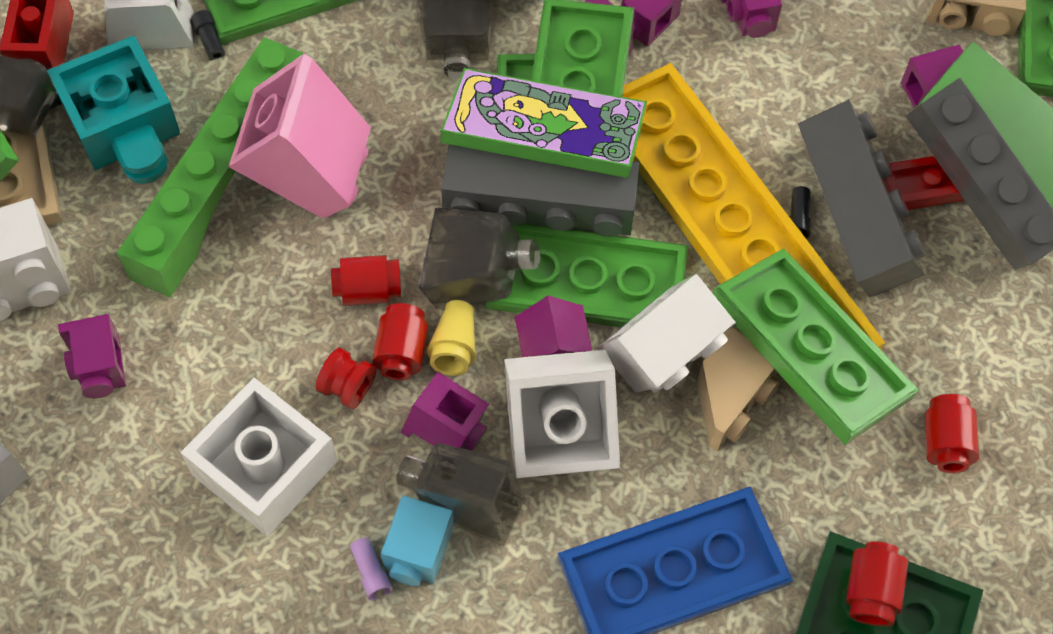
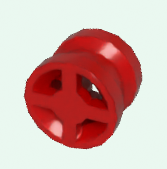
[315,347,376,410]

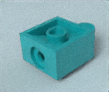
[47,35,181,184]

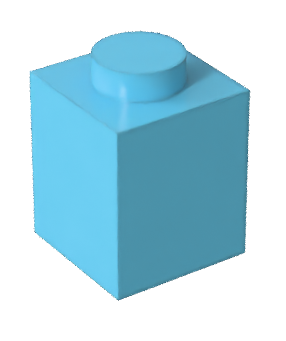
[381,495,454,586]

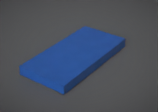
[557,486,793,634]

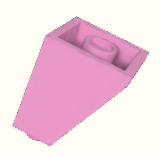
[229,54,371,218]

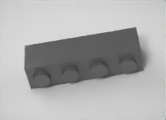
[906,78,1053,270]
[798,99,926,297]
[441,144,640,237]

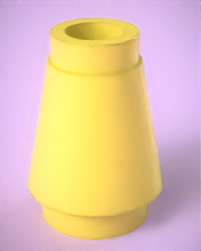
[427,300,476,376]

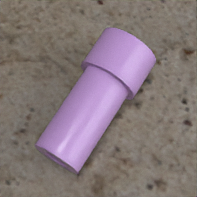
[350,537,393,600]

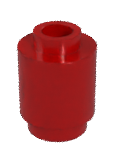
[331,255,402,306]
[372,303,428,381]
[924,394,980,473]
[846,541,908,627]

